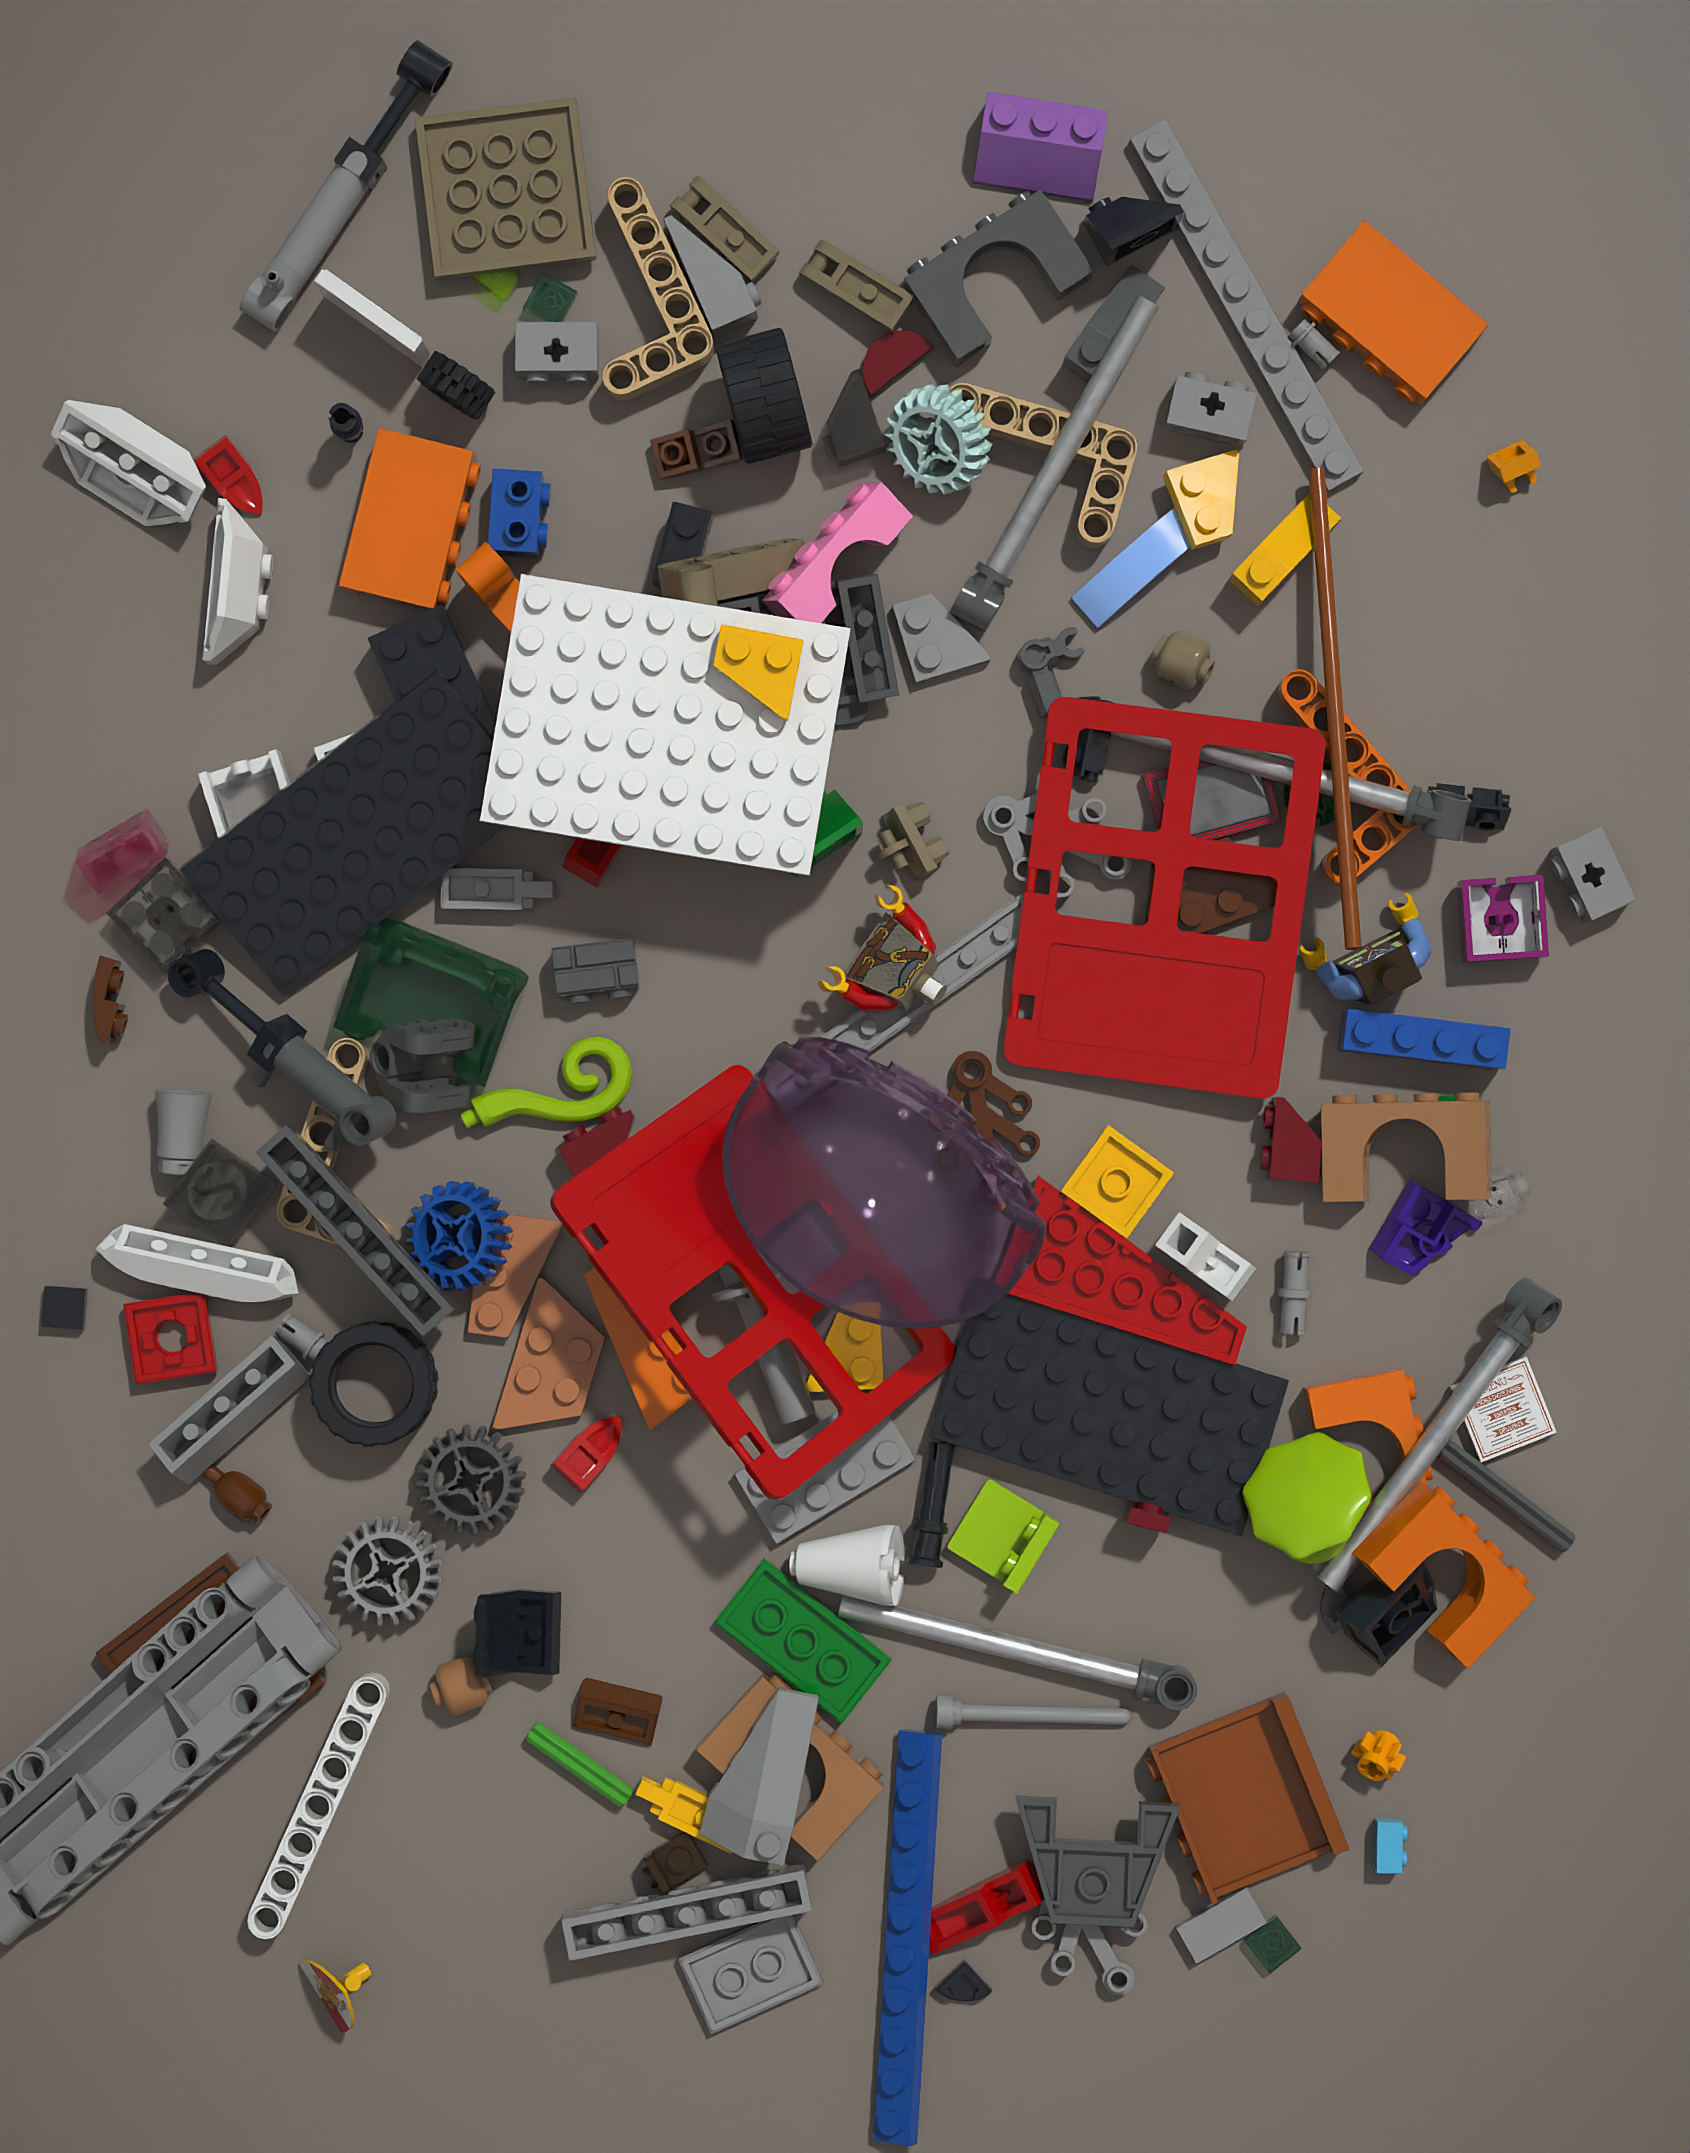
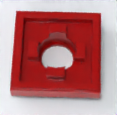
[123,1292,218,1384]

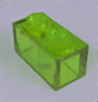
[470,270,520,303]

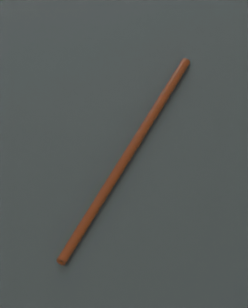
[1308,468,1362,950]

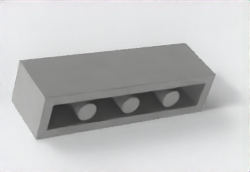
[148,1335,311,1485]

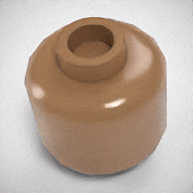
[429,1656,493,1716]

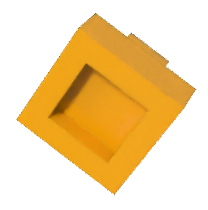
[1486,439,1541,493]

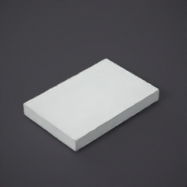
[314,269,430,367]

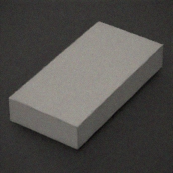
[1175,1886,1267,1964]

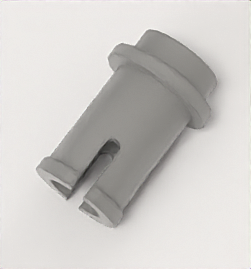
[1288,318,1340,370]
[275,1313,328,1361]

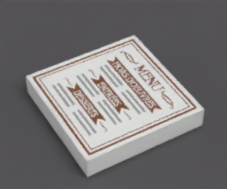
[1449,1356,1557,1462]

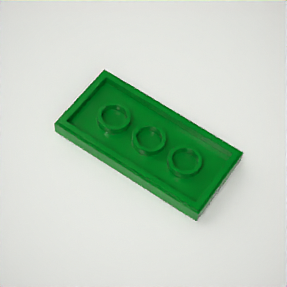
[714,1557,892,1724]

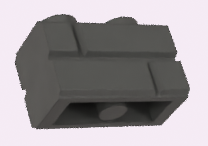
[552,938,640,1004]

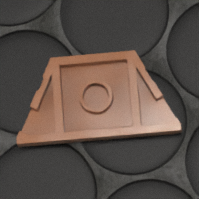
[492,1277,606,1429]

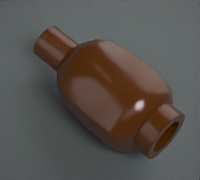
[202,1464,272,1524]

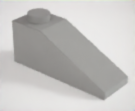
[664,215,762,338]

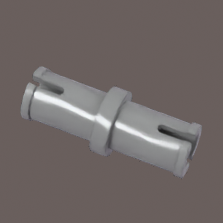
[1278,1251,1311,1335]

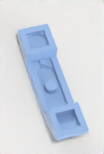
[1071,507,1191,629]

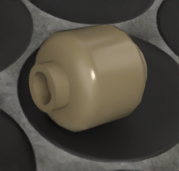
[1151,631,1215,690]

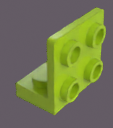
[947,1479,1060,1594]

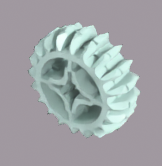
[884,384,993,495]

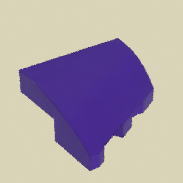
[1369,1180,1483,1276]

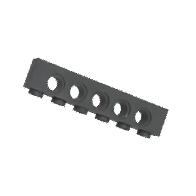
[255,1125,457,1337]

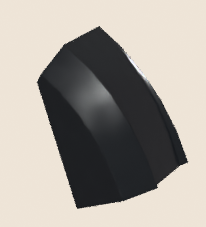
[1332,1562,1437,1667]

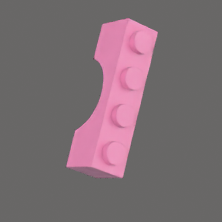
[762,482,913,623]

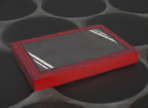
[1142,751,1282,840]

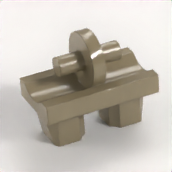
[876,802,949,881]

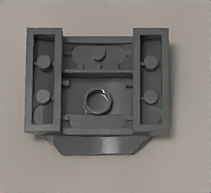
[718,573,899,726]

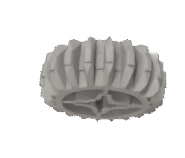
[332,1516,443,1626]

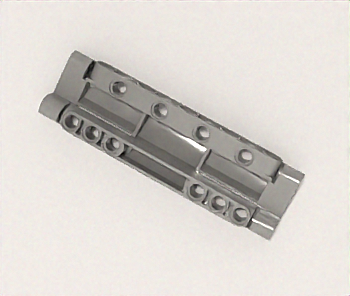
[0,1554,342,1945]

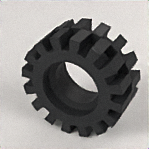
[417,351,496,420]

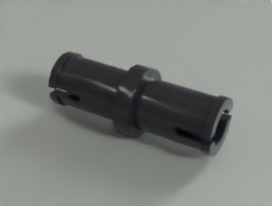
[329,403,364,443]

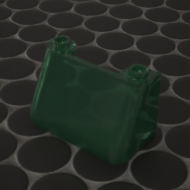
[333,918,529,1087]

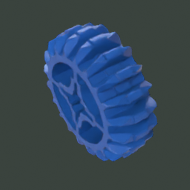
[404,1181,513,1291]

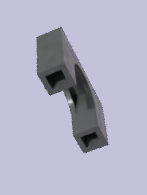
[904,189,1094,366]

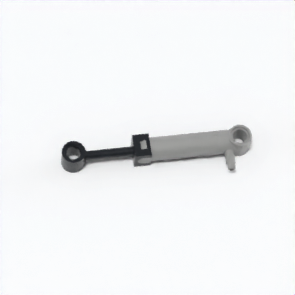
[239,40,453,332]

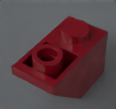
[1260,1097,1322,1183]
[558,1107,636,1178]

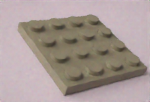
[415,97,597,281]

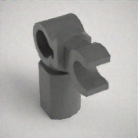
[1017,627,1085,718]

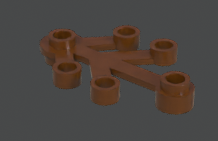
[928,1051,1040,1207]

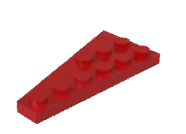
[1001,1175,1247,1365]

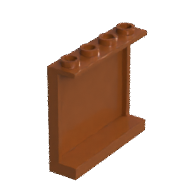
[1145,1692,1349,1904]

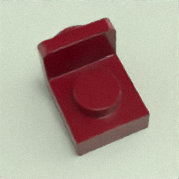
[1123,1501,1171,1534]

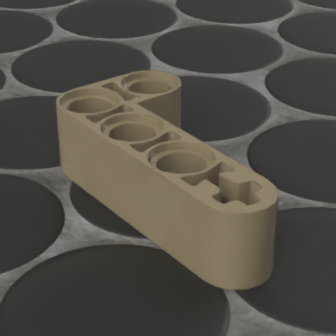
[658,538,804,606]

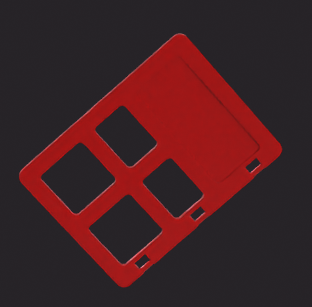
[1004,697,1326,1099]
[550,1065,956,1500]

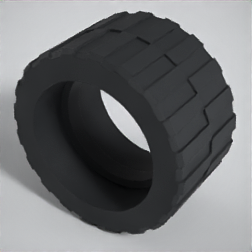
[715,328,812,464]
[309,1321,439,1447]

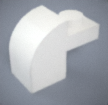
[1156,1212,1256,1301]

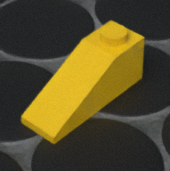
[1228,493,1341,607]

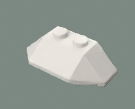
[50,400,206,526]
[202,498,273,666]

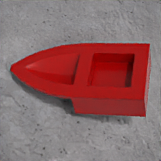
[194,435,263,515]
[550,1416,622,1493]

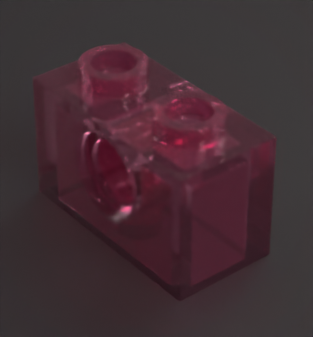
[75,808,169,895]

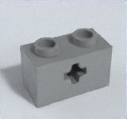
[515,322,599,385]
[1164,372,1257,447]
[1550,826,1636,923]

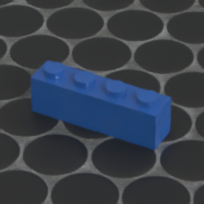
[1338,1009,1511,1070]

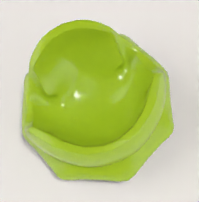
[1243,1431,1372,1564]

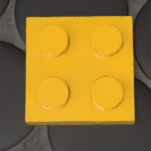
[1060,1125,1174,1239]

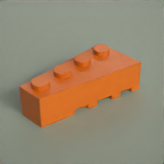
[584,1267,692,1430]

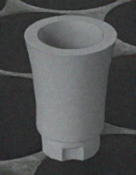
[155,1089,212,1175]

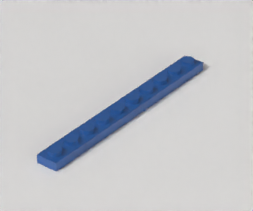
[873,1729,942,2146]

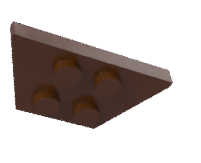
[1144,837,1277,933]

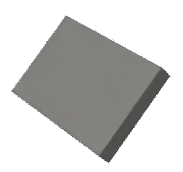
[678,1915,823,2034]

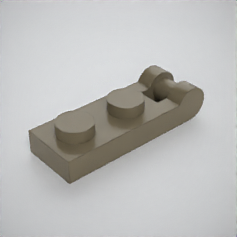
[669,176,779,282]
[799,239,915,333]

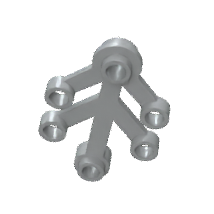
[983,793,1132,897]
[1031,1899,1148,1995]

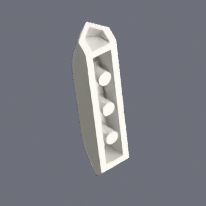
[96,1224,299,1302]

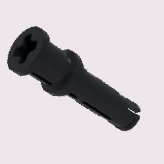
[907,1442,955,1568]

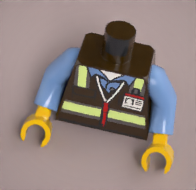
[1300,893,1431,1005]

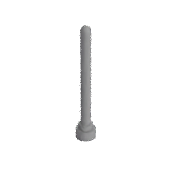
[935,1696,1131,1729]

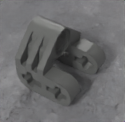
[370,1019,475,1113]

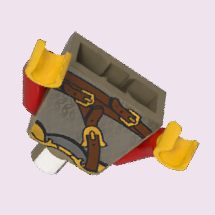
[818,884,947,1012]

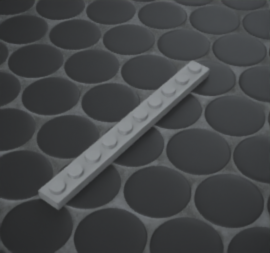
[1129,119,1364,493]

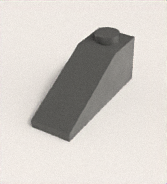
[1062,265,1165,383]

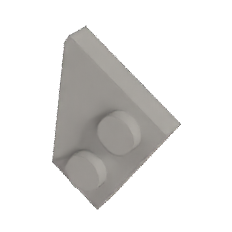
[892,593,991,684]

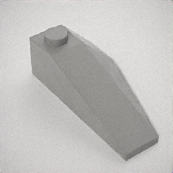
[700,1687,819,1865]

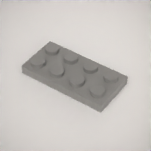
[734,1392,916,1544]

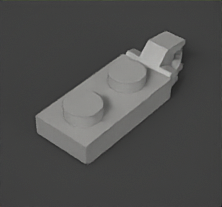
[441,868,555,911]

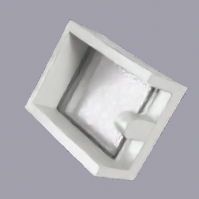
[198,749,290,838]

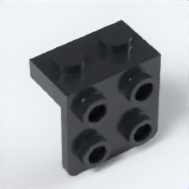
[473,1589,561,1677]

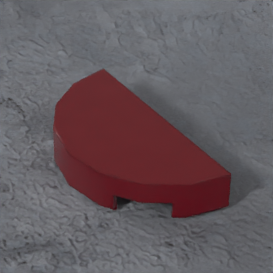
[862,330,934,397]

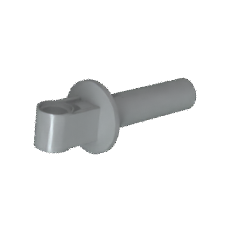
[711,1240,816,1424]

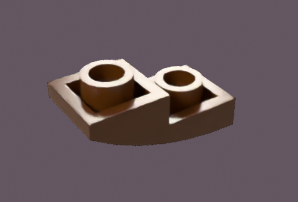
[650,419,744,480]
[93,955,128,1044]

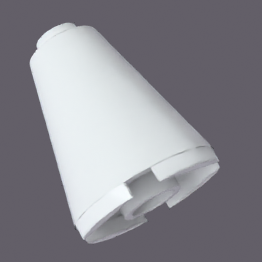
[790,1524,905,1606]

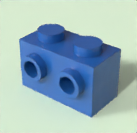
[488,469,551,558]

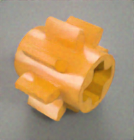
[1352,1730,1406,1781]

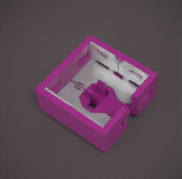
[1457,875,1549,963]

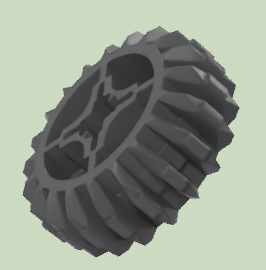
[415,1425,526,1536]

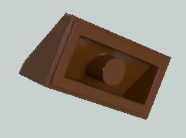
[572,1678,663,1745]

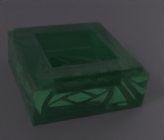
[523,272,578,322]
[1244,1914,1302,1974]

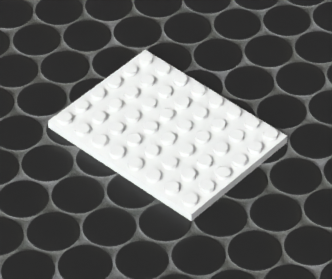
[480,574,851,876]

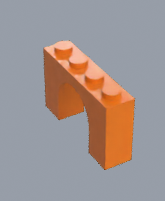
[1303,1368,1433,1512]
[1352,1482,1535,1669]

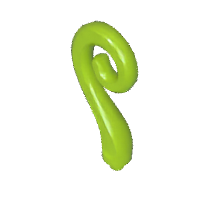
[460,1037,633,1129]

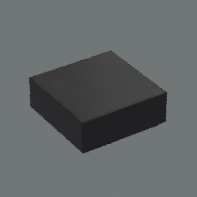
[42,1286,88,1329]

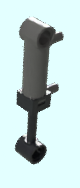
[168,949,397,1151]

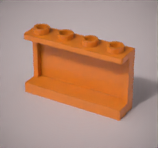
[1298,220,1489,405]
[339,428,481,610]

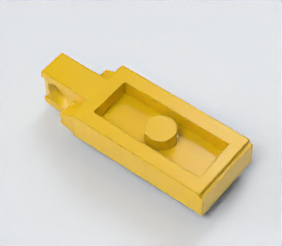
[635,1776,732,1854]

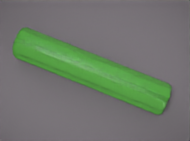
[526,1722,633,1807]

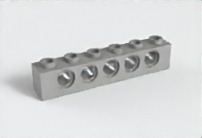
[561,1863,812,1961]

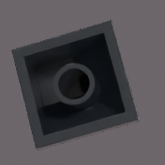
[1084,197,1184,267]

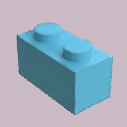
[1374,1818,1407,1874]

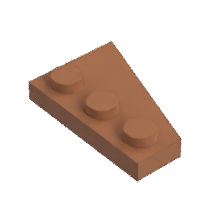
[467,1215,563,1338]

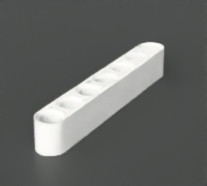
[247,1672,390,1939]

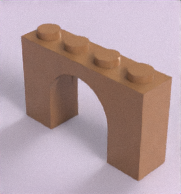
[1321,1093,1492,1202]
[696,1673,884,1861]

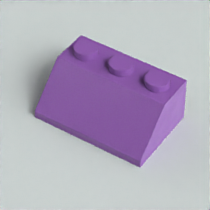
[973,92,1108,202]

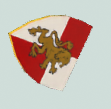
[299,1960,372,2033]

